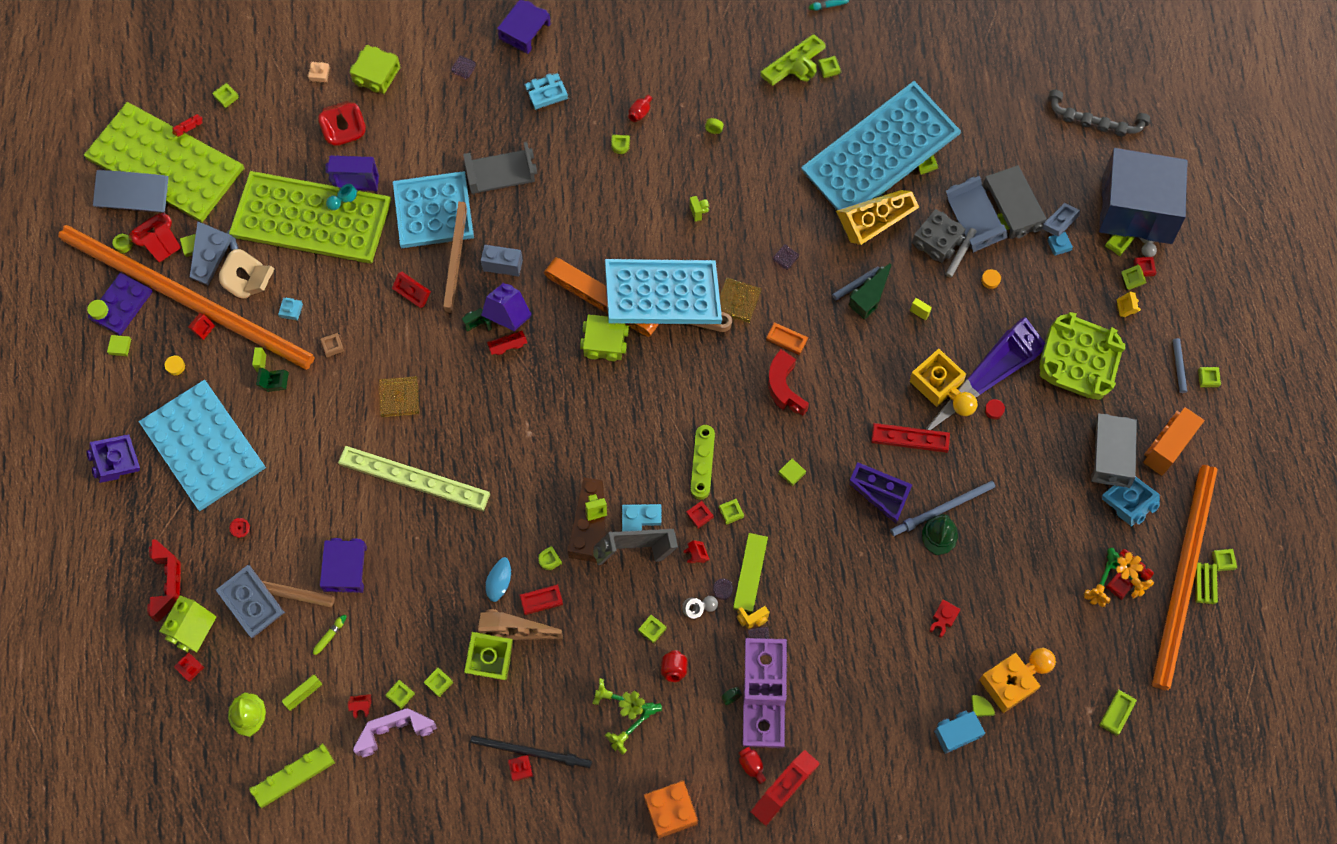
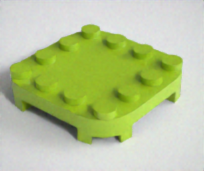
[1040,312,1125,400]

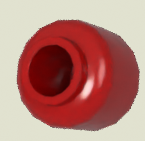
[661,650,688,682]

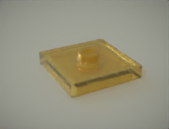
[719,278,762,323]
[379,376,419,417]

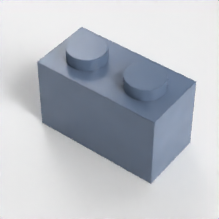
[481,245,523,276]

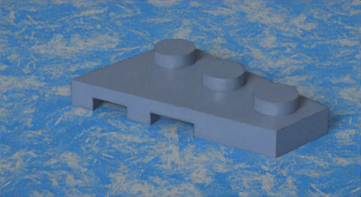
[190,222,233,286]

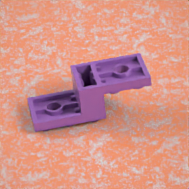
[743,638,787,748]

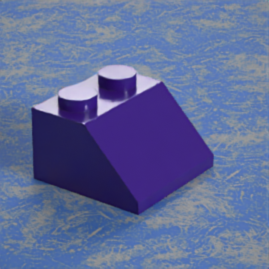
[481,283,531,331]

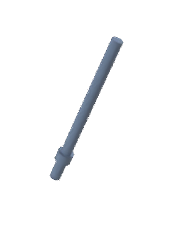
[890,481,995,536]

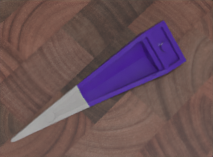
[926,317,1045,430]

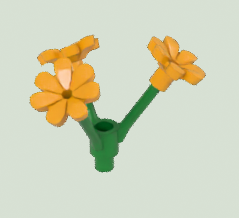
[1084,548,1154,607]

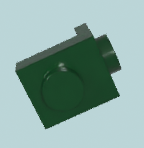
[461,308,493,332]
[256,368,289,392]

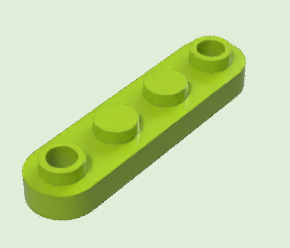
[691,425,715,500]

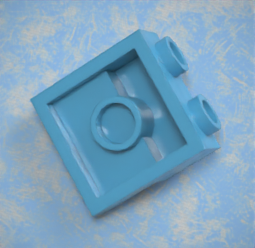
[1102,476,1160,526]

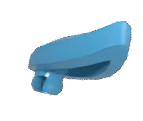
[485,557,511,602]

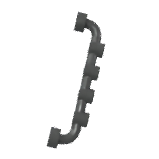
[1048,90,1151,137]

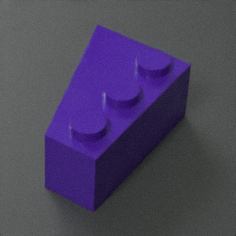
[849,462,912,524]

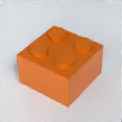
[644,781,698,839]

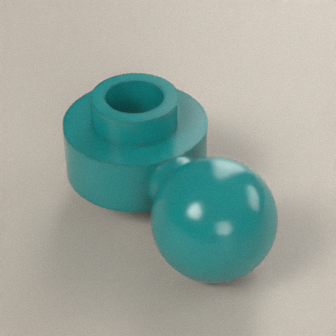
[326,184,357,210]

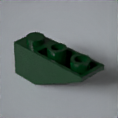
[849,263,892,320]

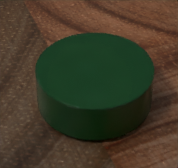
[721,687,742,705]

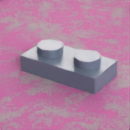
[1043,203,1080,237]

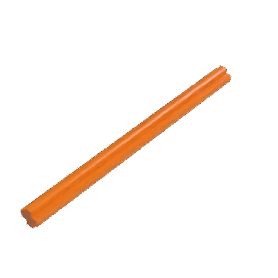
[1152,465,1218,690]

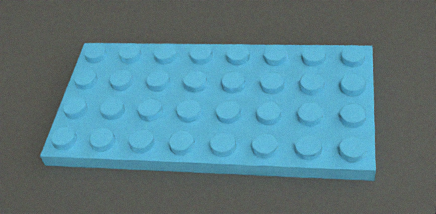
[801,81,961,210]

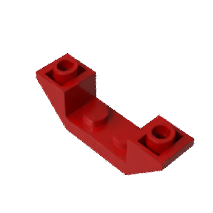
[147,539,181,622]
[750,750,820,826]

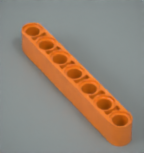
[544,257,659,337]

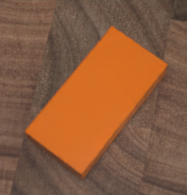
[766,322,808,355]

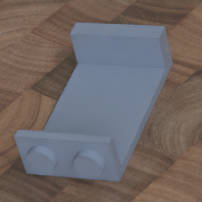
[946,176,1007,252]

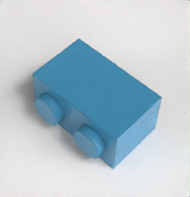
[934,711,985,754]

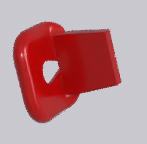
[318,101,366,146]
[129,212,181,263]

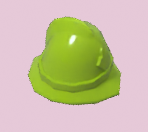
[228,692,266,737]

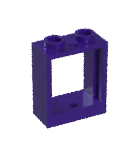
[325,156,379,191]

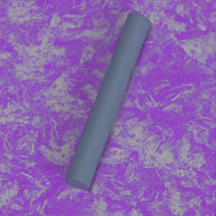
[832,266,879,300]
[1172,338,1187,393]

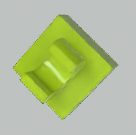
[690,196,709,222]
[585,494,607,521]

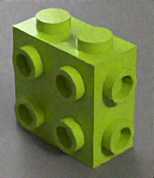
[350,45,400,94]
[580,315,629,361]
[159,596,217,652]

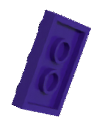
[87,273,152,336]

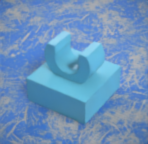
[278,298,303,321]

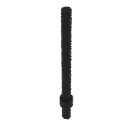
[470,735,592,769]

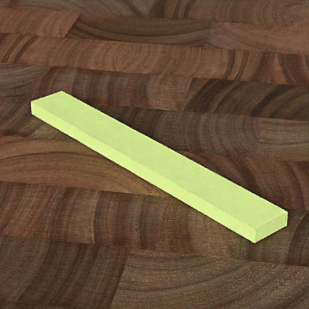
[338,446,490,511]

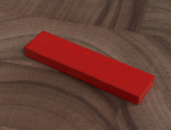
[871,423,950,453]

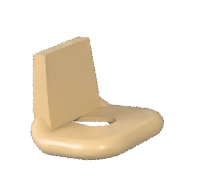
[219,249,274,299]

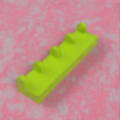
[249,744,335,808]

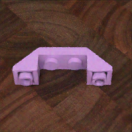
[354,708,437,757]

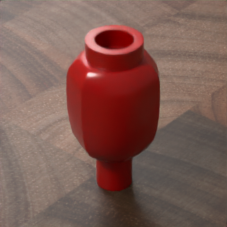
[628,95,652,122]
[739,747,766,784]

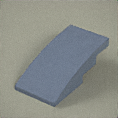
[93,170,169,213]

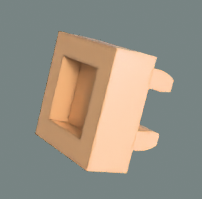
[308,62,330,82]

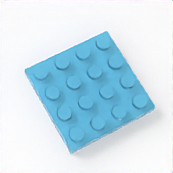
[393,171,474,248]

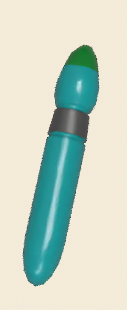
[808,0,849,11]

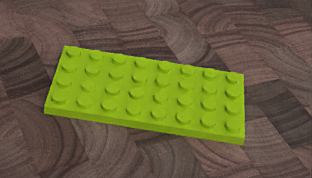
[84,102,244,223]
[229,171,391,264]

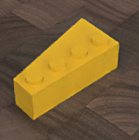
[836,190,919,245]

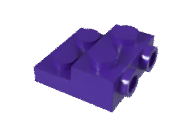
[86,434,140,483]

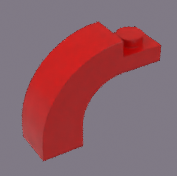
[768,349,809,416]

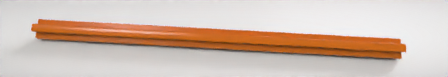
[58,225,315,370]

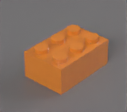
[1143,407,1205,476]

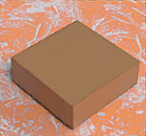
[320,333,344,357]

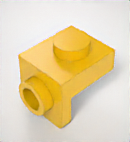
[737,606,769,630]

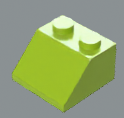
[464,632,513,680]

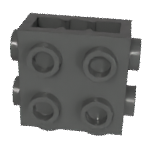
[912,209,966,263]

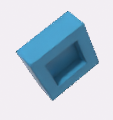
[1047,232,1073,256]

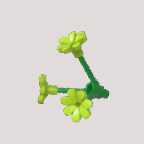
[593,678,662,755]

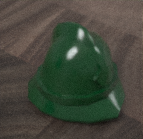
[922,514,958,555]

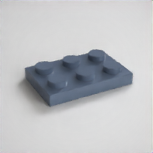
[216,565,285,638]

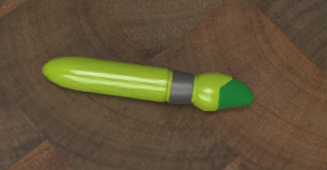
[313,615,347,655]

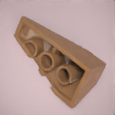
[478,609,563,640]

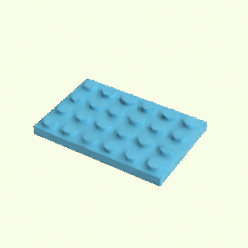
[605,259,722,324]
[139,380,266,511]

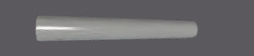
[945,228,977,278]

